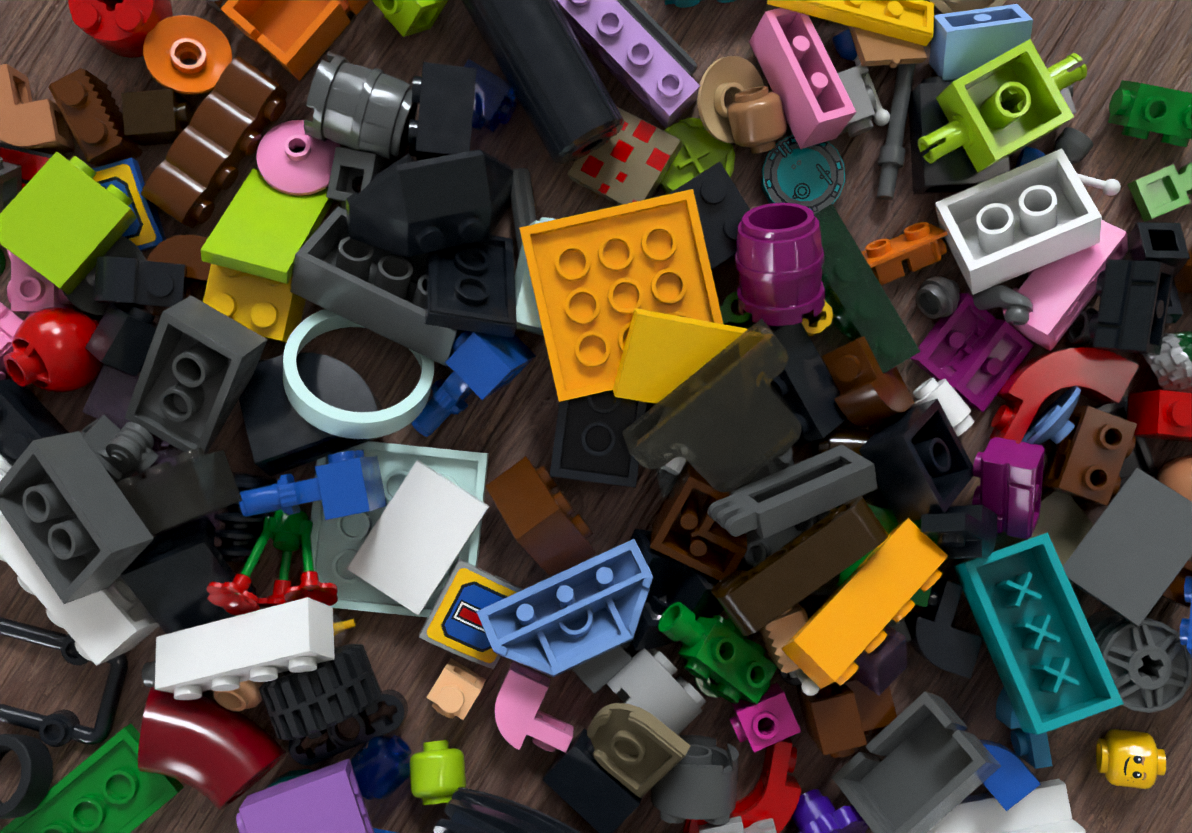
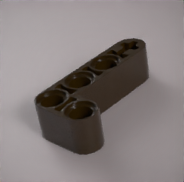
[711,496,888,636]

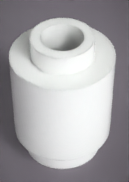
[912,377,974,436]

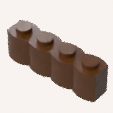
[141,56,288,229]

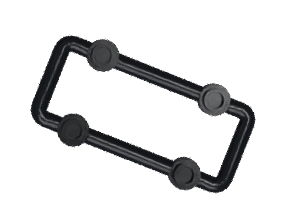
[0,617,128,747]

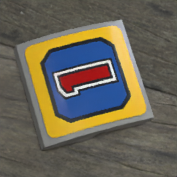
[419,558,524,669]

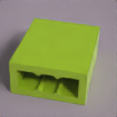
[0,151,137,295]

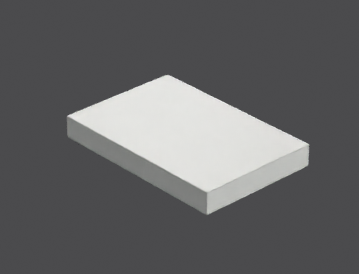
[346,460,490,615]

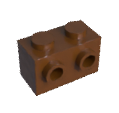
[1042,406,1137,506]

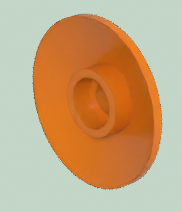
[143,15,232,95]

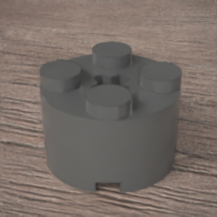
[651,735,739,825]

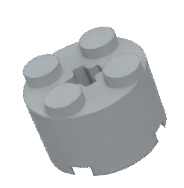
[606,648,706,735]

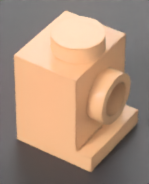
[426,658,486,720]

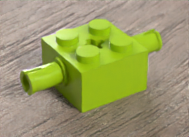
[918,39,1087,173]

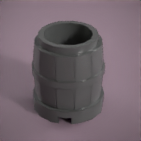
[304,52,419,159]

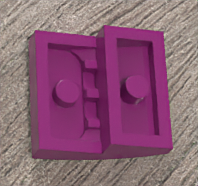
[910,293,1033,412]

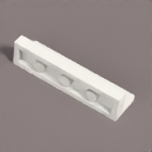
[927,779,1086,833]

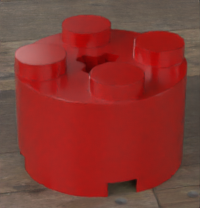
[68,0,173,58]

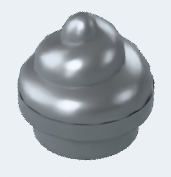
[916,276,960,319]

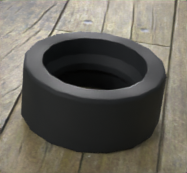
[0,734,53,819]

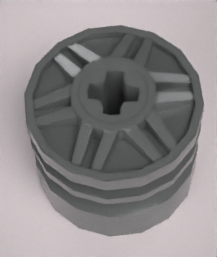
[1086,609,1192,713]

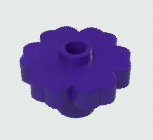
[792,789,869,833]

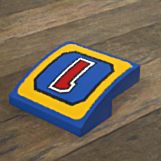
[92,157,166,252]

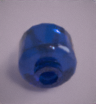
[350,735,412,800]

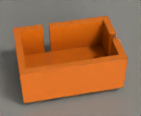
[221,0,370,81]

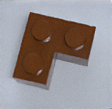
[485,456,596,577]
[650,457,747,581]
[796,664,897,758]

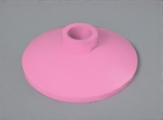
[256,120,340,196]

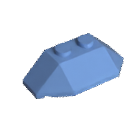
[476,539,653,677]

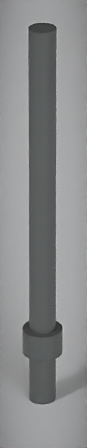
[877,0,926,200]

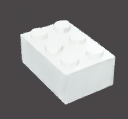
[936,148,1102,295]

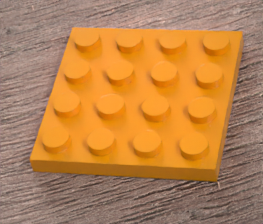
[519,189,723,402]

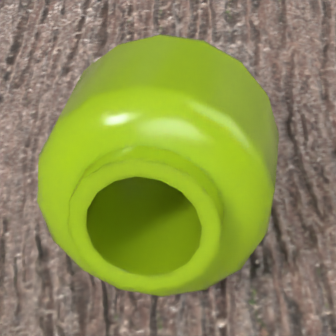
[410,740,466,805]

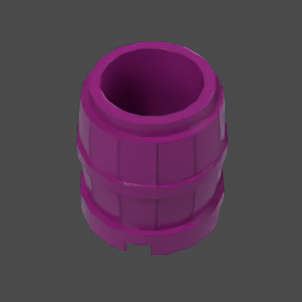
[735,203,825,326]

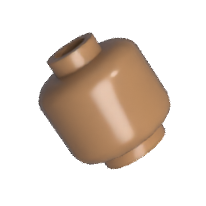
[727,86,787,154]

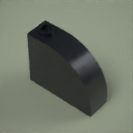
[239,352,383,477]

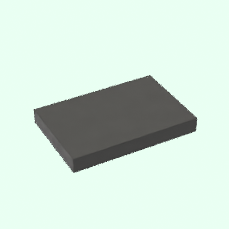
[1063,468,1192,627]

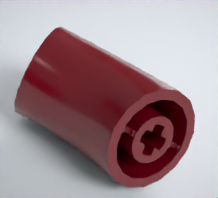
[138,687,287,810]

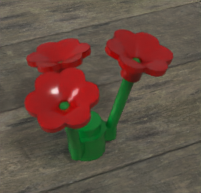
[206,510,338,616]

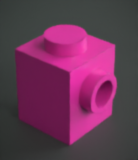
[729,683,801,752]

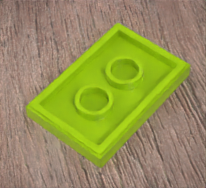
[200,169,333,284]

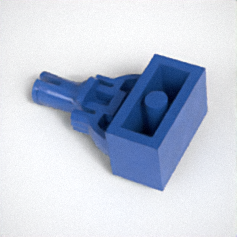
[411,331,536,437]
[239,450,387,520]

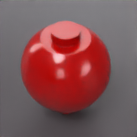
[4,307,104,392]

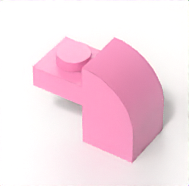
[495,661,574,753]

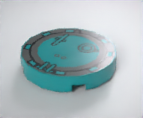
[761,135,845,216]

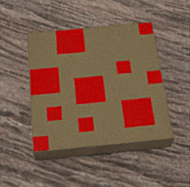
[567,106,683,205]

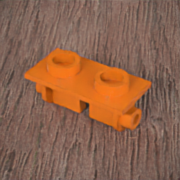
[853,222,948,287]

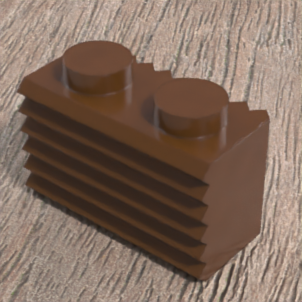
[48,68,143,167]

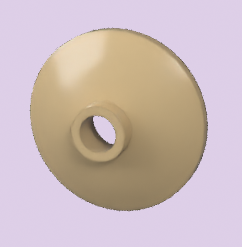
[697,56,764,143]

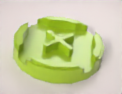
[659,118,735,194]

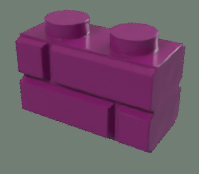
[972,437,1045,539]

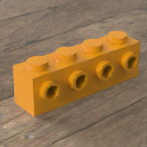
[781,518,948,689]

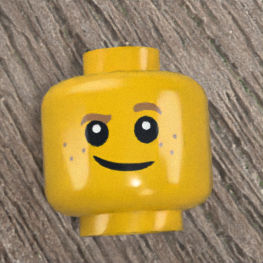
[1096,729,1166,789]

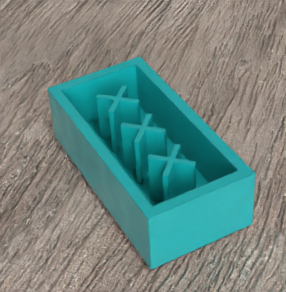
[953,532,1124,735]

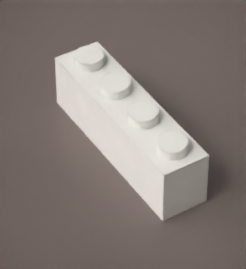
[155,597,335,700]

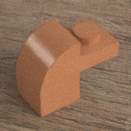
[0,64,75,155]

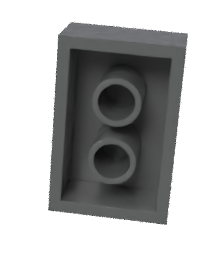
[0,431,154,604]

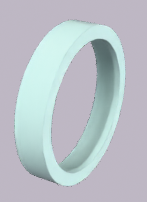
[283,309,434,439]

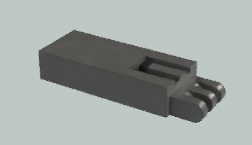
[708,445,877,539]

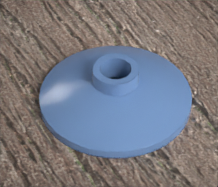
[1021,386,1081,445]

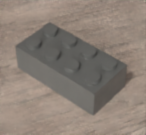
[290,207,465,366]

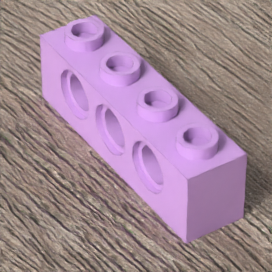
[556,0,700,128]

